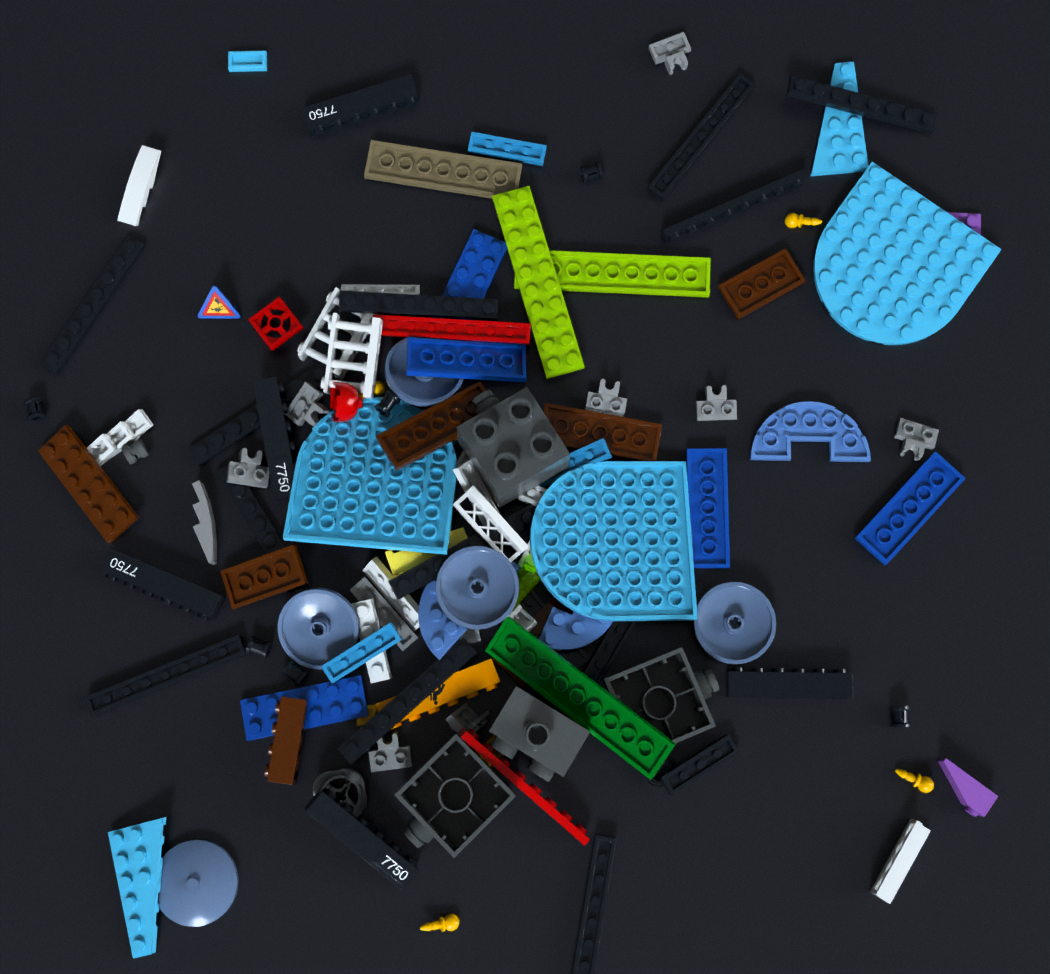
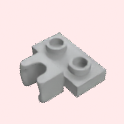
[648,32,691,75]
[585,379,627,417]
[285,382,330,426]
[696,385,737,421]
[894,418,939,461]
[226,448,269,488]
[369,731,413,772]

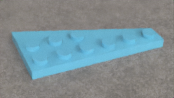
[810,62,868,176]
[108,817,166,958]

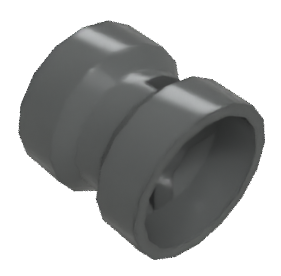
[121,438,149,465]

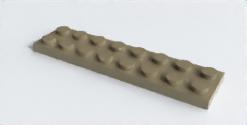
[364,140,522,199]

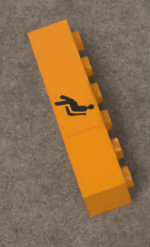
[376,659,501,730]

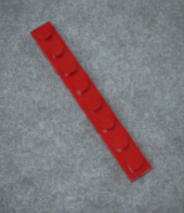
[373,315,531,344]
[458,728,590,846]

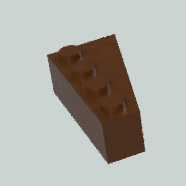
[264,696,308,785]

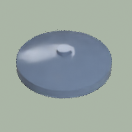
[385,337,463,407]
[436,546,519,630]
[693,582,776,664]
[278,588,360,670]
[157,839,239,927]

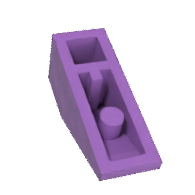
[938,758,998,817]

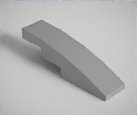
[192,480,217,565]

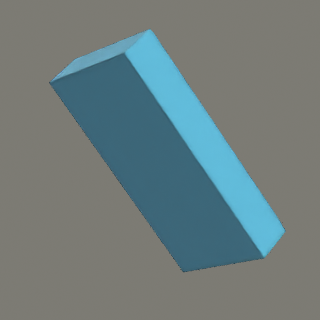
[228,51,267,72]

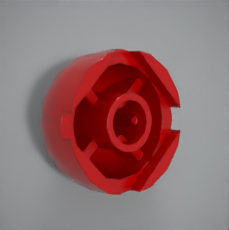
[330,382,362,422]

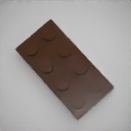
[718,248,806,320]
[220,545,308,609]

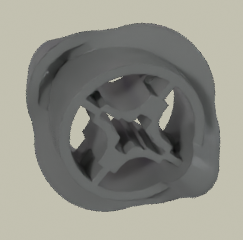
[313,768,367,816]

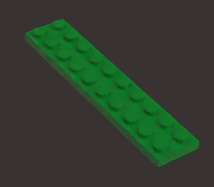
[485,616,676,780]

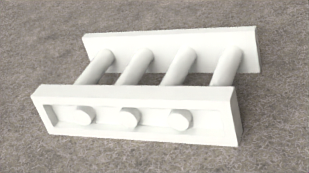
[297,287,379,381]
[321,313,383,399]

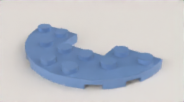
[750,401,871,462]
[418,561,521,660]
[539,607,613,651]

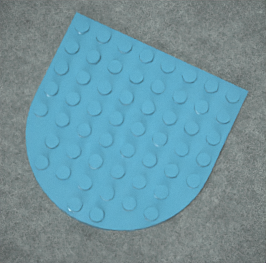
[813,162,1001,345]
[283,397,457,555]
[530,461,698,621]

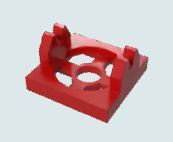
[248,296,304,351]

